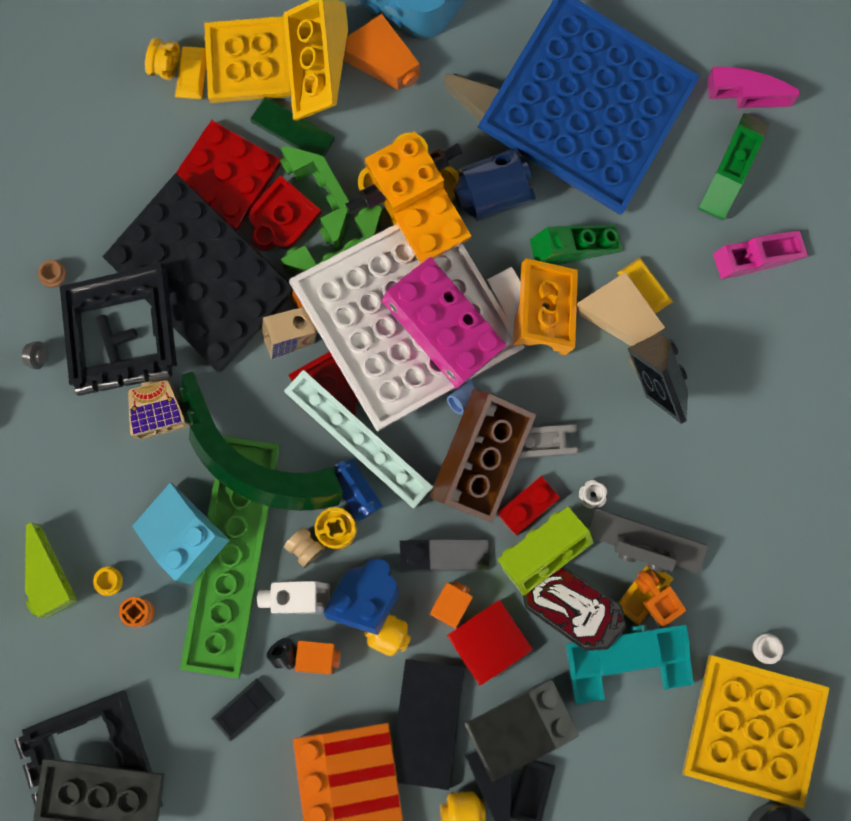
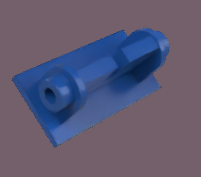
[333,458,383,522]

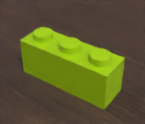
[497,506,594,596]

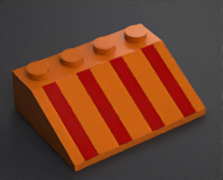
[293,722,403,821]

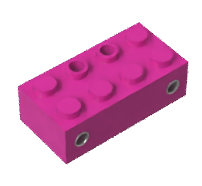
[381,256,507,389]

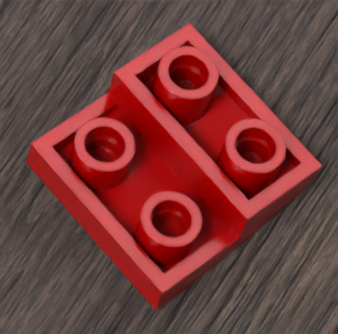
[446,600,533,686]

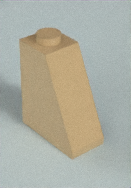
[577,272,665,346]

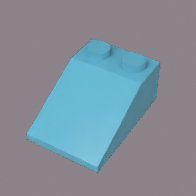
[132,483,230,585]

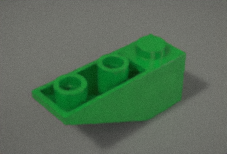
[530,225,623,265]

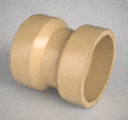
[284,527,325,568]

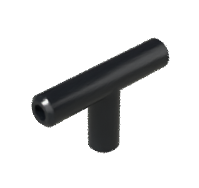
[96,315,138,362]

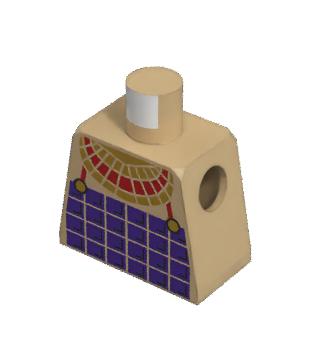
[262,307,318,360]
[128,377,190,440]

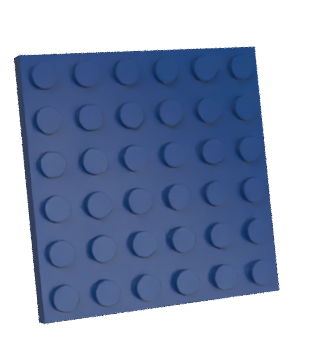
[477,0,700,215]

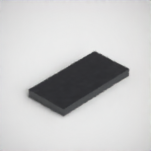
[393,659,465,790]

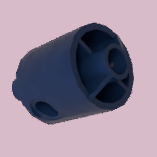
[453,148,536,221]

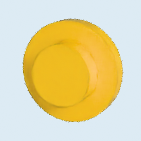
[93,566,123,596]

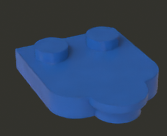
[323,559,399,635]

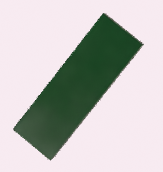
[250,97,335,157]

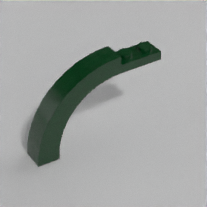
[178,371,343,511]

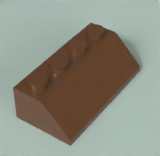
[429,389,536,523]

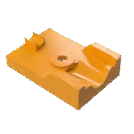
[513,258,578,356]

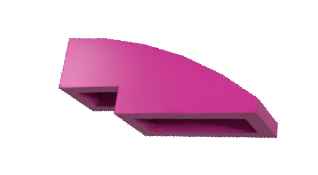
[708,67,799,109]
[713,230,808,280]

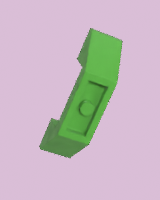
[280,146,351,251]
[280,204,383,275]

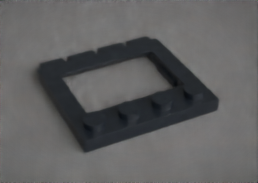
[60,263,177,396]
[14,690,163,808]

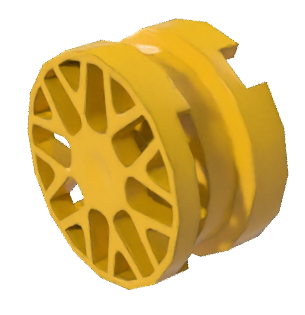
[145,37,180,81]
[314,507,357,550]

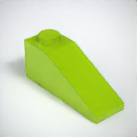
[25,522,78,618]

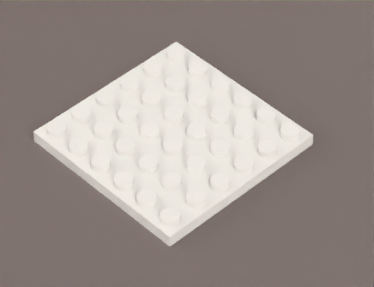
[289,224,525,432]

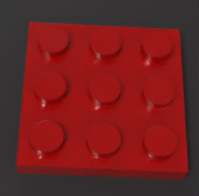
[176,120,282,231]

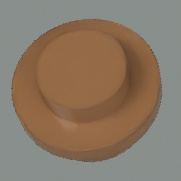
[38,260,67,288]

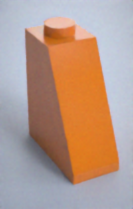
[343,14,420,90]

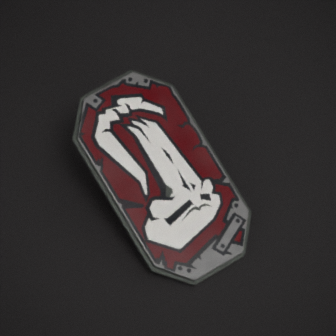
[523,566,627,651]

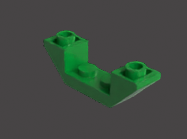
[698,113,769,221]

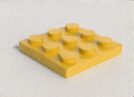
[204,16,291,103]

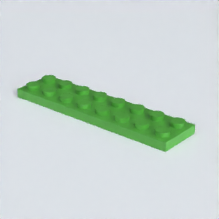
[180,436,280,679]

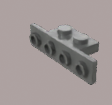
[588,508,708,573]

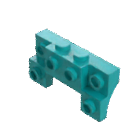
[565,624,694,705]

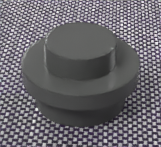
[22,341,48,370]

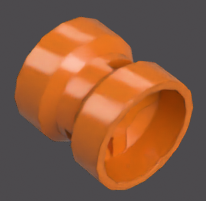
[119,597,155,627]

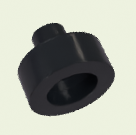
[266,638,297,670]

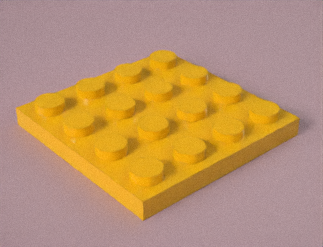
[682,655,830,809]

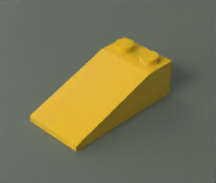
[283,0,348,120]

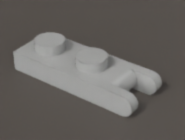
[519,425,579,459]

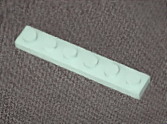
[284,370,433,509]

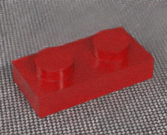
[497,476,560,536]

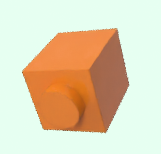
[429,581,473,629]
[295,641,341,675]

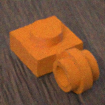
[634,569,687,628]

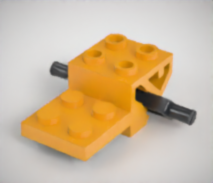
[345,131,472,264]

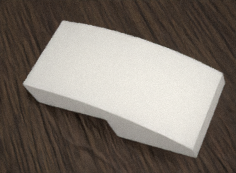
[486,267,520,328]

